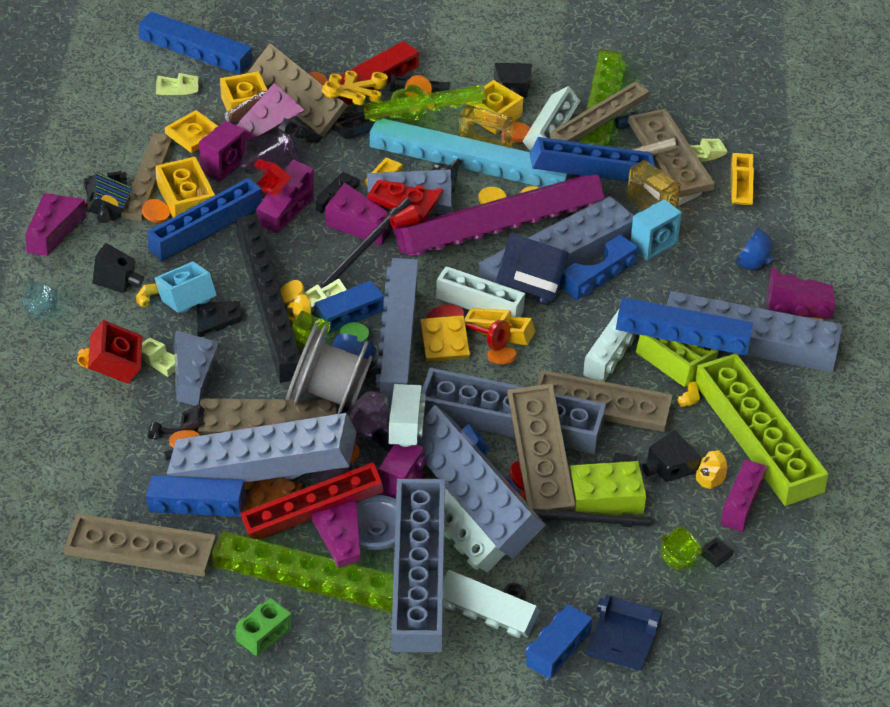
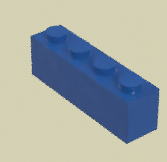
[146,476,246,517]

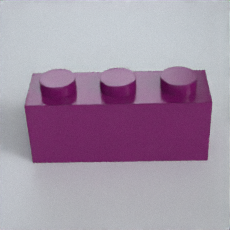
[720,459,767,532]

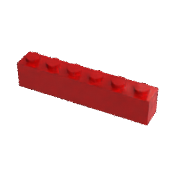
[323,41,419,106]
[240,462,383,543]

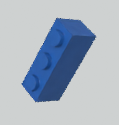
[314,281,384,334]
[525,604,593,679]

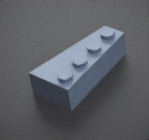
[367,170,453,215]

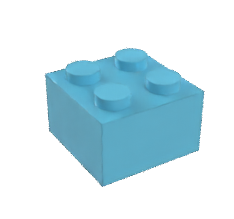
[630,199,682,260]
[155,261,217,312]

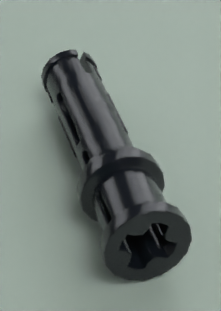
[390,74,450,95]

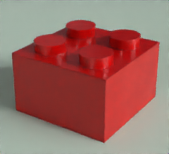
[88,320,143,384]

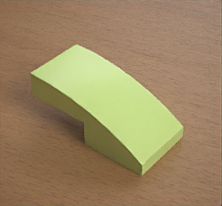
[156,73,198,95]
[690,139,728,162]
[303,279,346,311]
[141,337,175,377]

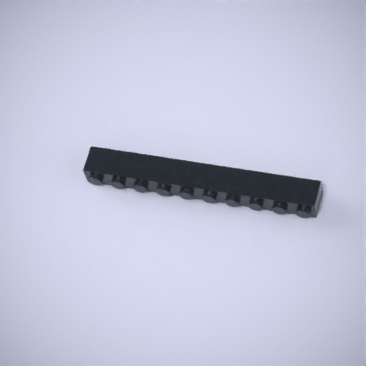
[236,215,300,383]

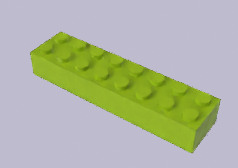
[695,353,829,506]

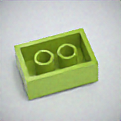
[569,461,646,515]

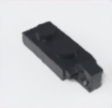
[278,117,322,143]
[315,172,360,213]

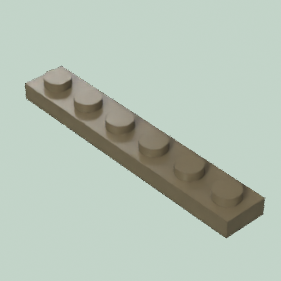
[550,81,650,142]
[121,133,173,221]

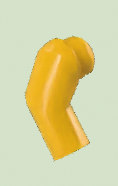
[136,284,159,307]
[677,382,700,407]

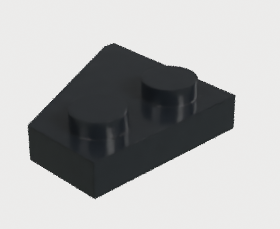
[332,111,377,139]
[197,301,241,337]

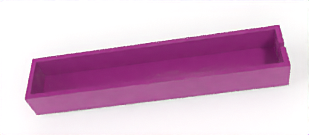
[393,174,604,256]

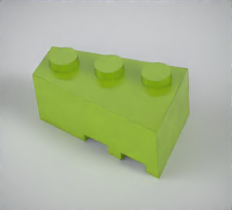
[636,335,718,387]

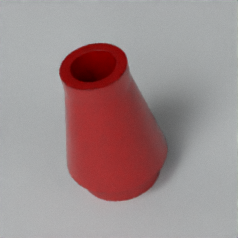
[390,205,423,229]

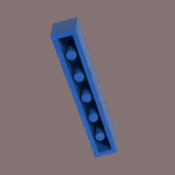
[139,11,252,75]
[529,137,655,184]
[147,178,262,261]
[616,297,753,355]

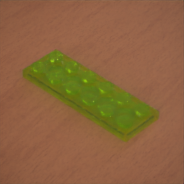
[364,85,486,122]

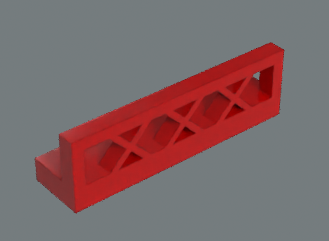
[254,159,291,197]

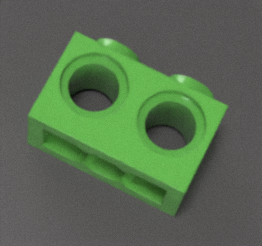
[236,598,292,656]

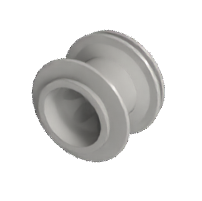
[285,323,373,414]

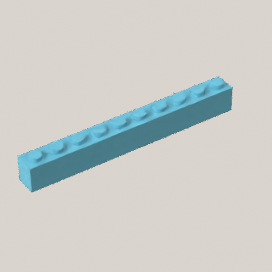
[370,117,571,187]

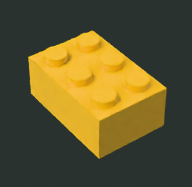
[156,157,215,217]

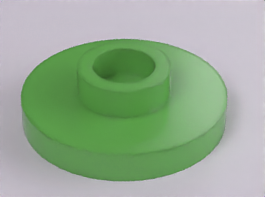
[340,322,369,343]

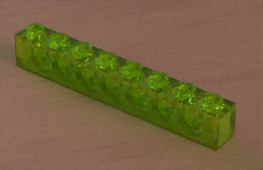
[580,49,626,146]
[212,531,394,613]

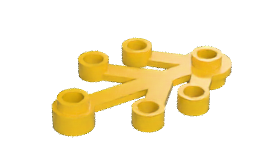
[321,71,388,105]

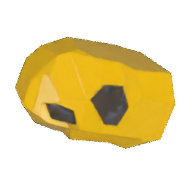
[287,294,311,330]
[696,450,727,489]

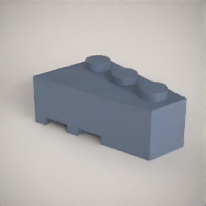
[173,331,219,406]

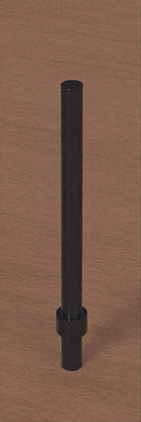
[321,198,412,288]
[532,508,651,527]

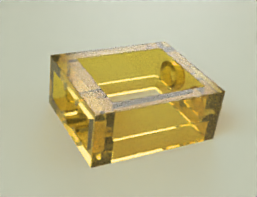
[459,104,514,148]
[627,160,681,211]

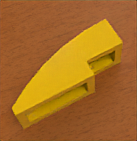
[731,153,754,205]
[464,308,536,345]

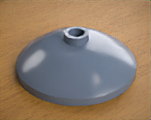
[356,495,396,550]

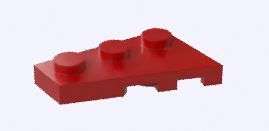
[368,180,443,223]

